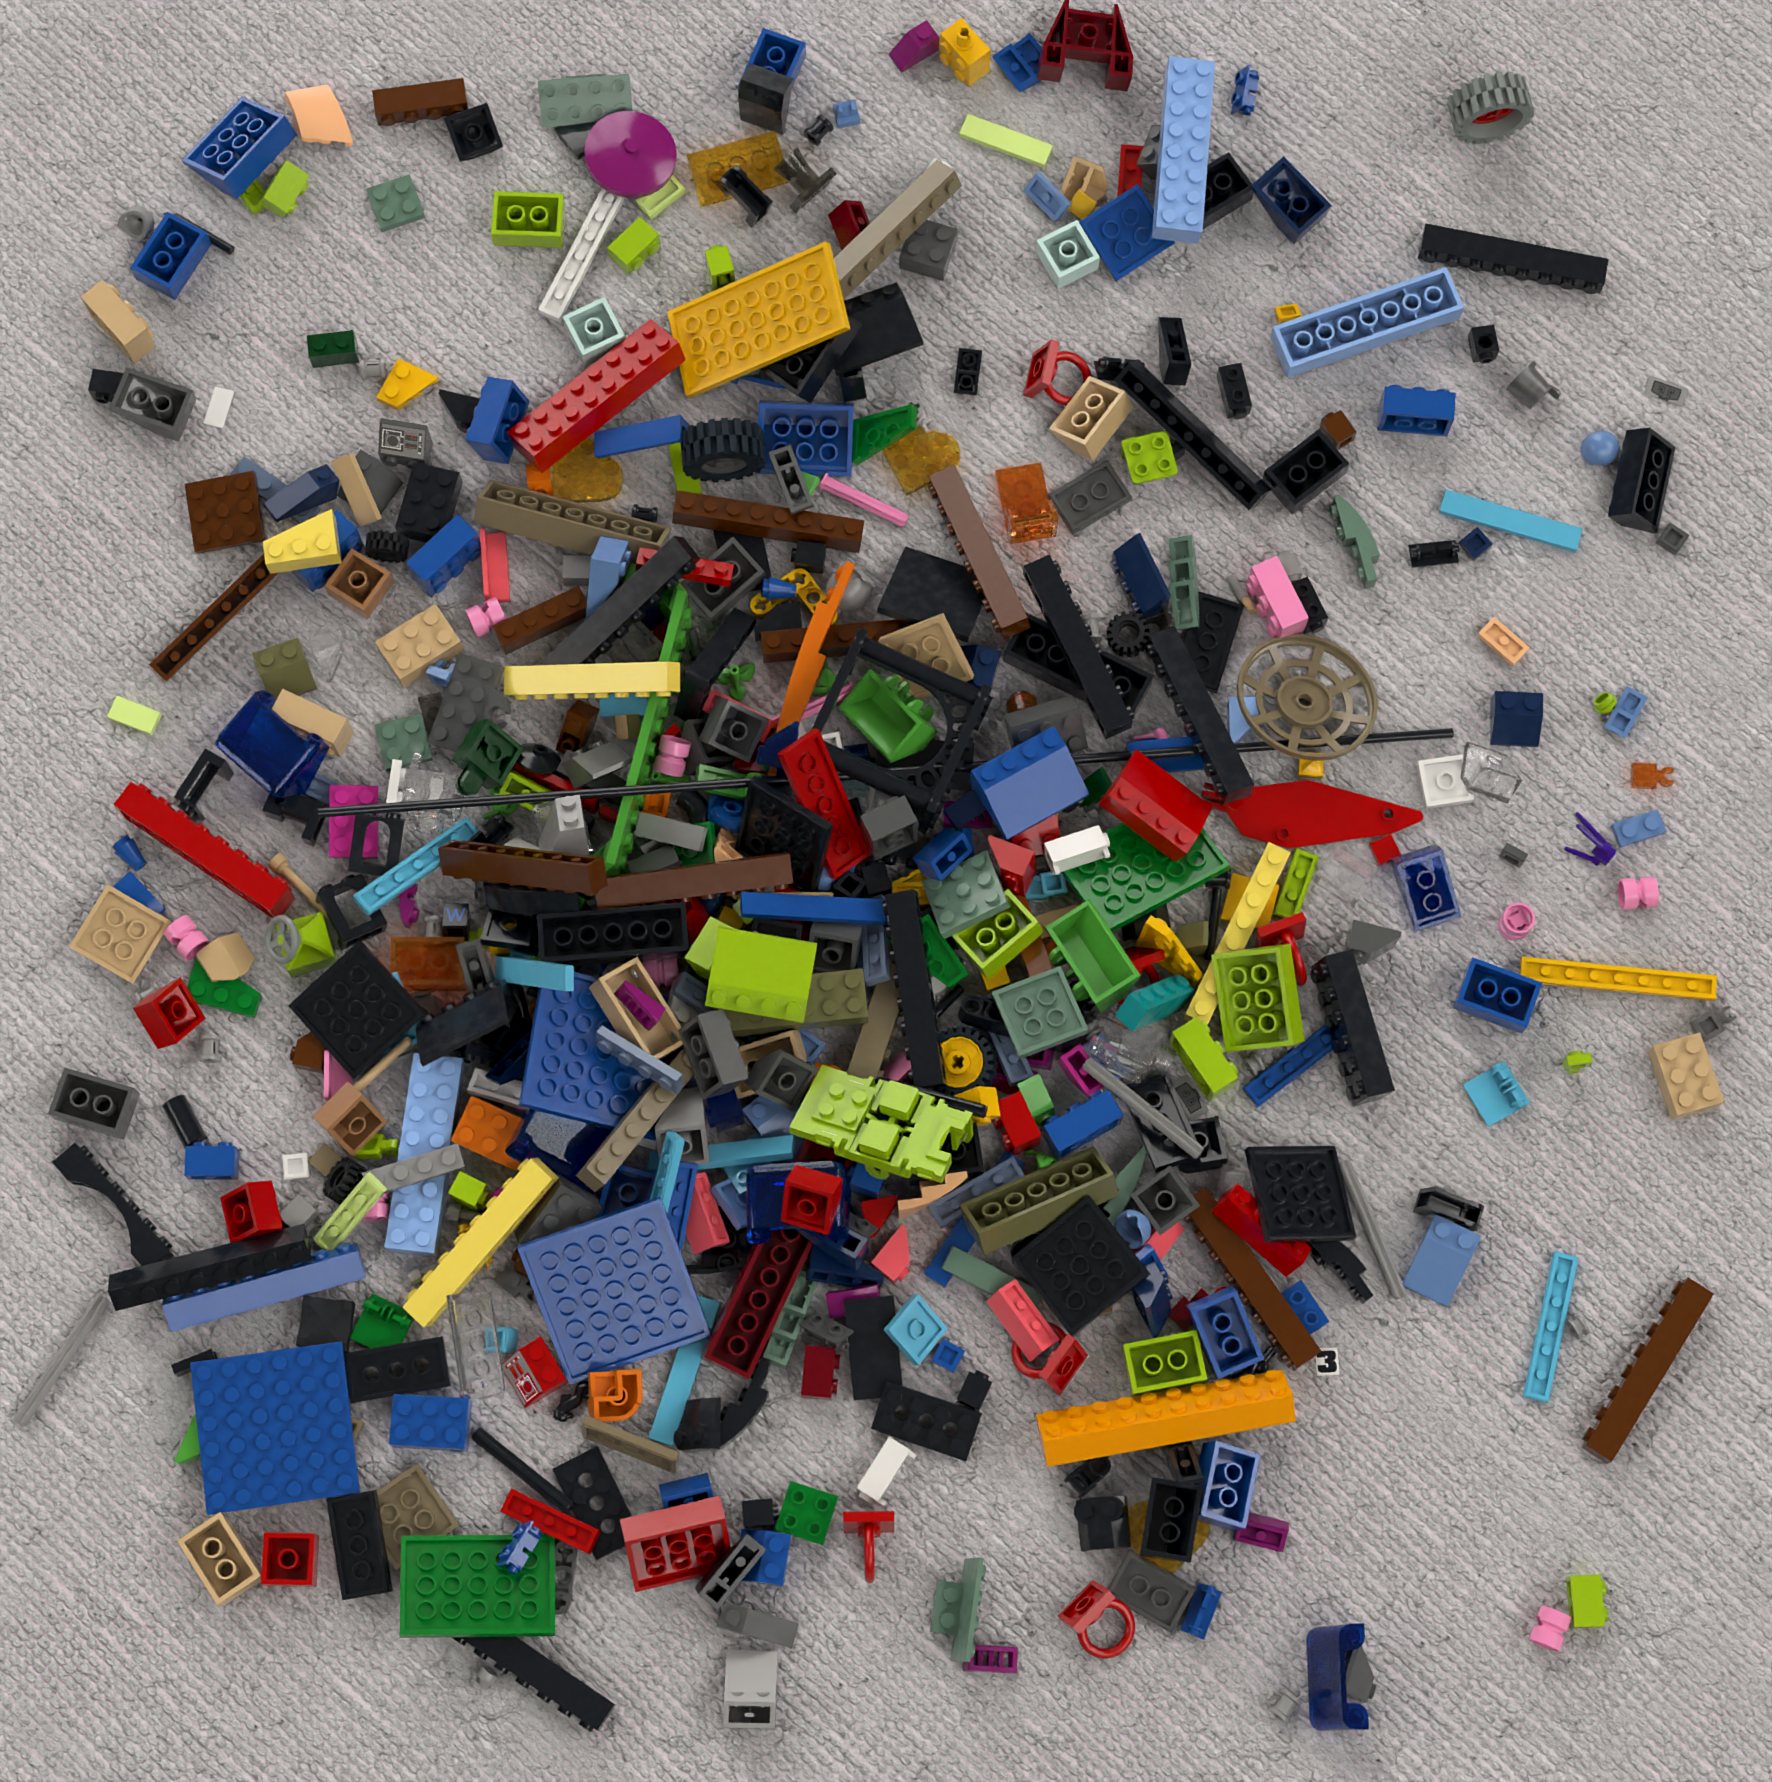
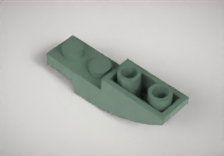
[1329,495,1380,589]

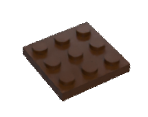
[185,471,266,554]

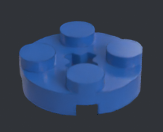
[707,794,745,833]

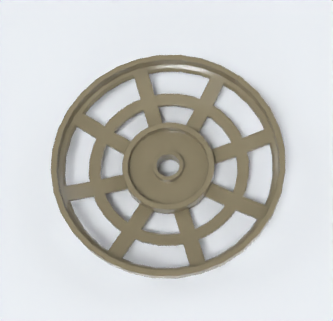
[1236,634,1378,761]

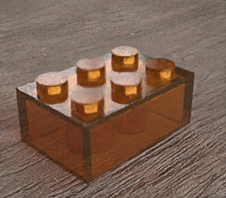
[390,937,467,991]

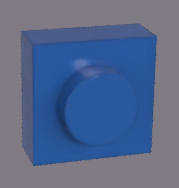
[931,1339,965,1373]

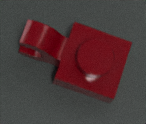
[1168,1288,1209,1332]

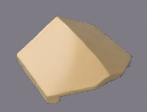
[1061,156,1108,203]
[195,932,255,982]

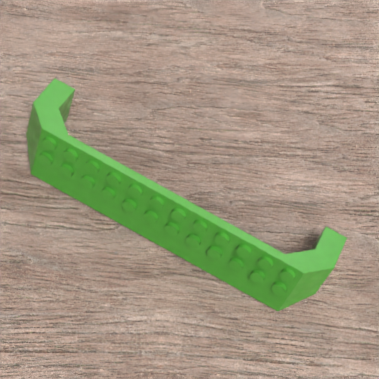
[579,563,694,900]

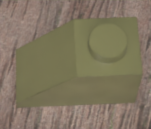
[1174,921,1209,957]

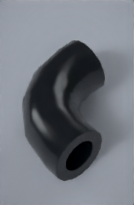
[676,791,709,824]

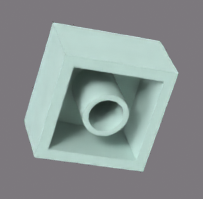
[1035,220,1100,289]
[562,297,625,366]

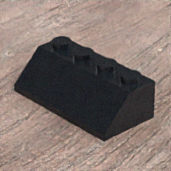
[1608,427,1676,533]

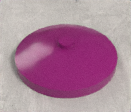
[584,111,677,198]

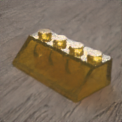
[687,131,789,207]

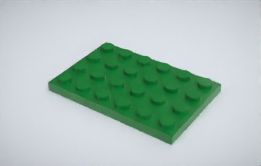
[1061,822,1230,932]
[400,1535,555,1638]

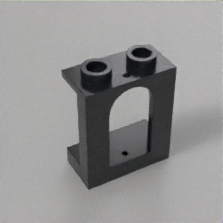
[174,748,234,821]
[348,813,406,876]
[316,874,388,951]

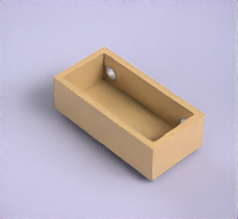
[589,957,684,1060]

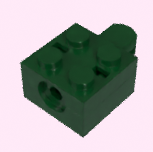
[451,719,524,796]

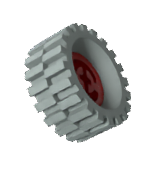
[1447,72,1535,144]

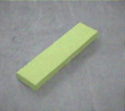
[959,114,1053,168]
[312,1172,387,1251]

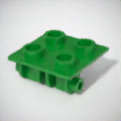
[350,1293,414,1348]
[775,1481,838,1545]

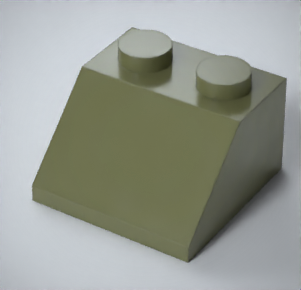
[252,638,317,705]

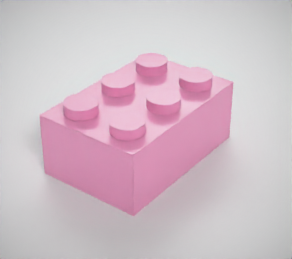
[1246,556,1309,638]

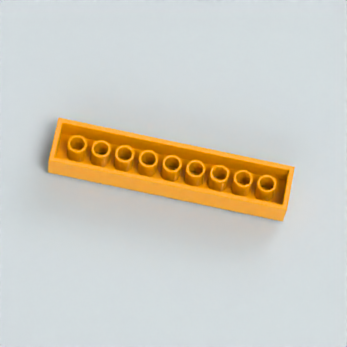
[1036,1370,1296,1467]

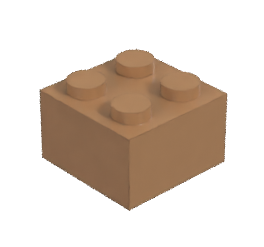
[324,548,394,620]
[312,1082,388,1157]

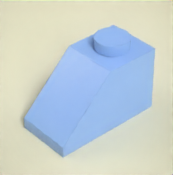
[1227,697,1260,743]

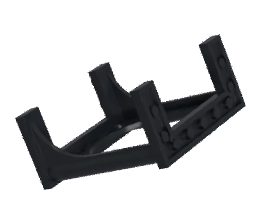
[811,627,993,834]

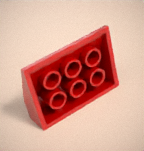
[1099,749,1212,862]
[620,1496,731,1592]

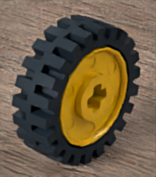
[934,1027,998,1096]

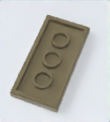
[582,1415,679,1474]

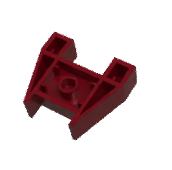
[1037,0,1134,92]

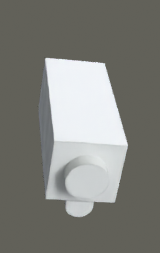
[1044,825,1110,875]
[857,1437,917,1507]

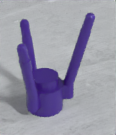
[1564,812,1617,866]

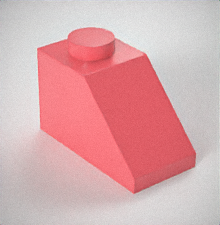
[871,1224,910,1284]

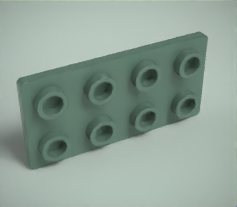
[538,73,633,127]
[930,1558,986,1662]

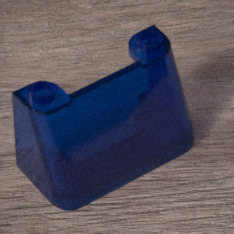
[215,690,330,797]
[505,1108,613,1194]
[746,1161,851,1244]
[1306,1623,1369,1731]

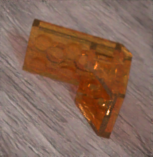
[995,463,1059,544]

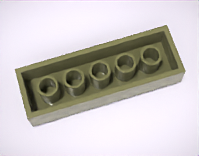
[718,969,868,1037]
[959,1146,1119,1255]

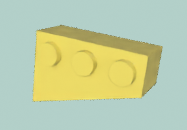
[263,509,342,574]

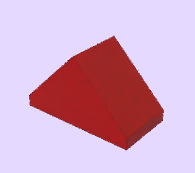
[860,1195,899,1243]

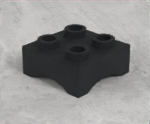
[296,1296,356,1353]

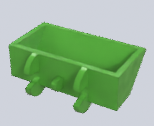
[839,669,938,763]
[1046,900,1141,1013]

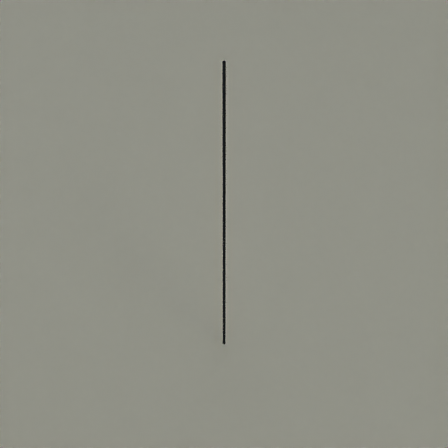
[318,728,1454,818]

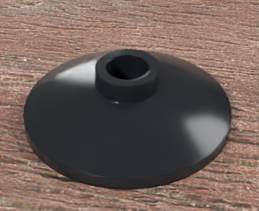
[516,743,561,775]

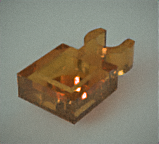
[1631,763,1674,789]

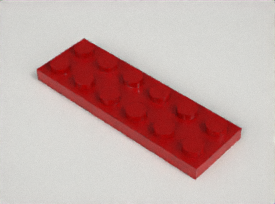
[777,728,871,879]

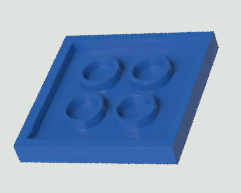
[1079,184,1175,282]

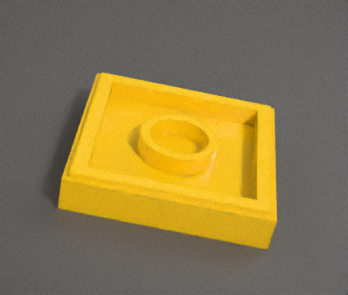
[1220,873,1280,930]

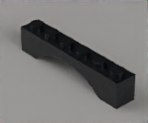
[52,1143,174,1266]

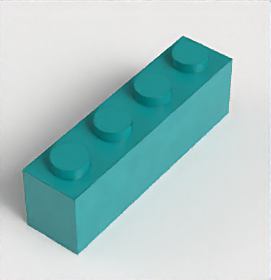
[1115,974,1195,1032]

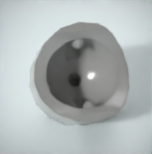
[118,206,154,240]

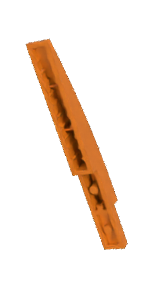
[768,561,855,787]

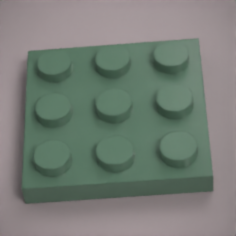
[922,850,1010,939]
[992,966,1089,1060]

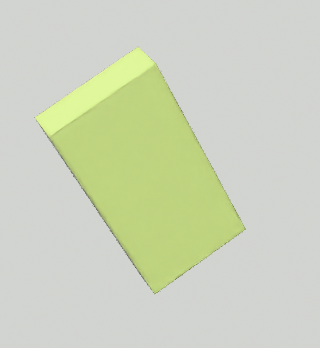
[635,175,686,220]
[107,696,162,736]

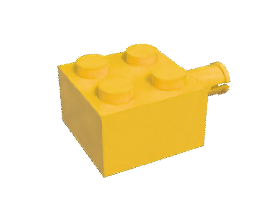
[939,18,991,87]

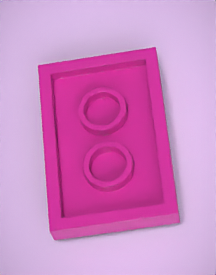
[329,785,378,859]

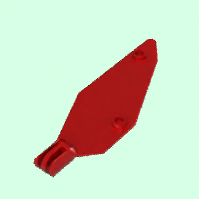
[1201,780,1423,849]

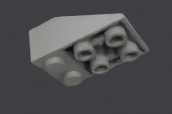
[723,1650,778,1729]

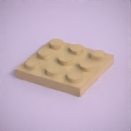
[878,613,974,700]
[69,884,171,984]

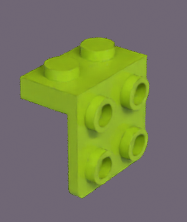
[1119,431,1178,485]

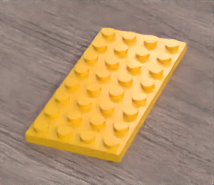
[667,241,851,398]

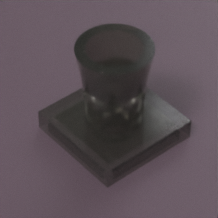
[773,148,837,214]

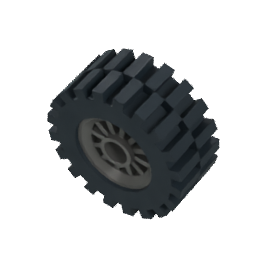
[680,418,766,482]

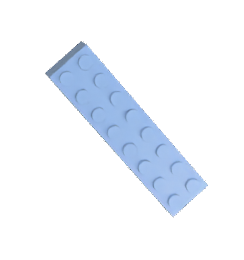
[1152,56,1215,244]
[1270,267,1464,378]
[384,1053,466,1257]

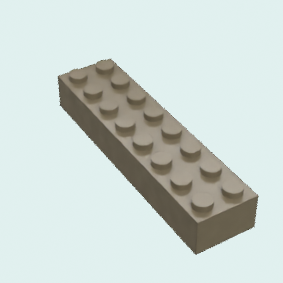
[473,479,671,564]

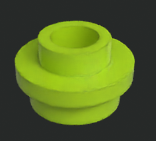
[1593,692,1617,714]

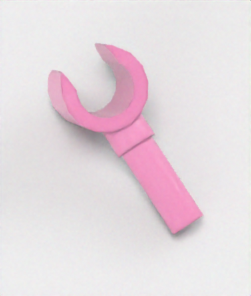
[1134,728,1168,741]

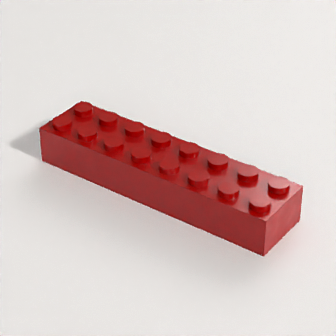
[507,319,686,473]
[113,782,295,919]

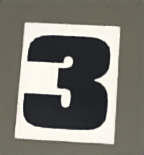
[1316,1347,1339,1376]

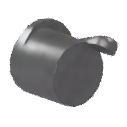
[1506,361,1561,409]

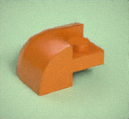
[587,1369,643,1422]

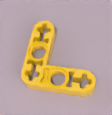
[750,568,838,625]

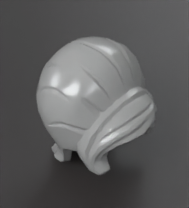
[826,560,876,612]

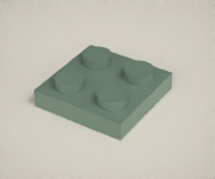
[366,174,425,232]
[375,713,433,772]

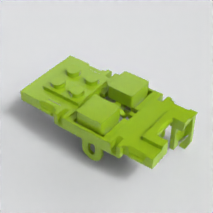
[789,1065,973,1183]

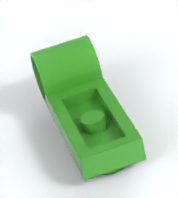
[695,764,767,800]

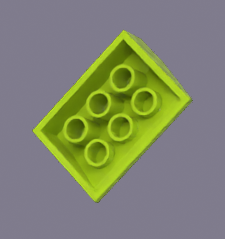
[705,926,817,1023]
[1211,944,1305,1052]

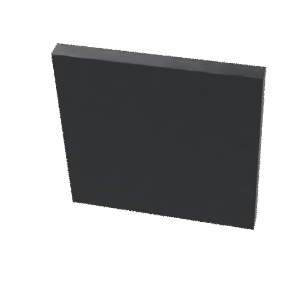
[877,547,984,642]
[735,776,833,892]
[288,940,427,1079]
[1244,1146,1357,1243]
[1011,1195,1151,1337]

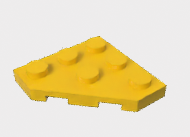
[1135,915,1203,989]

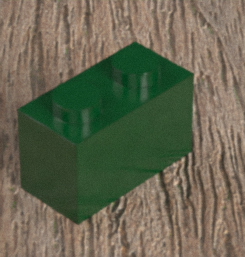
[307,330,359,368]

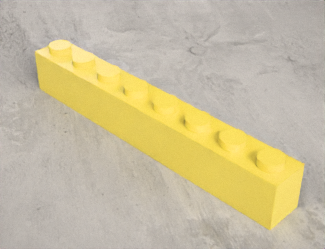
[504,662,680,700]
[1183,842,1291,1025]
[403,1158,559,1328]

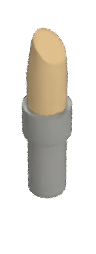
[1226,574,1257,614]

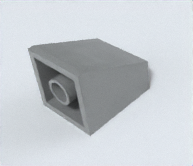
[538,795,590,856]
[655,1087,710,1164]

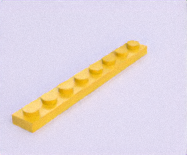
[1519,956,1717,1001]

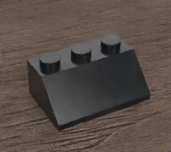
[1140,1477,1203,1563]

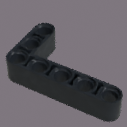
[674,608,757,722]
[958,981,1088,1053]

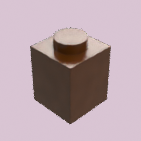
[1319,410,1357,450]

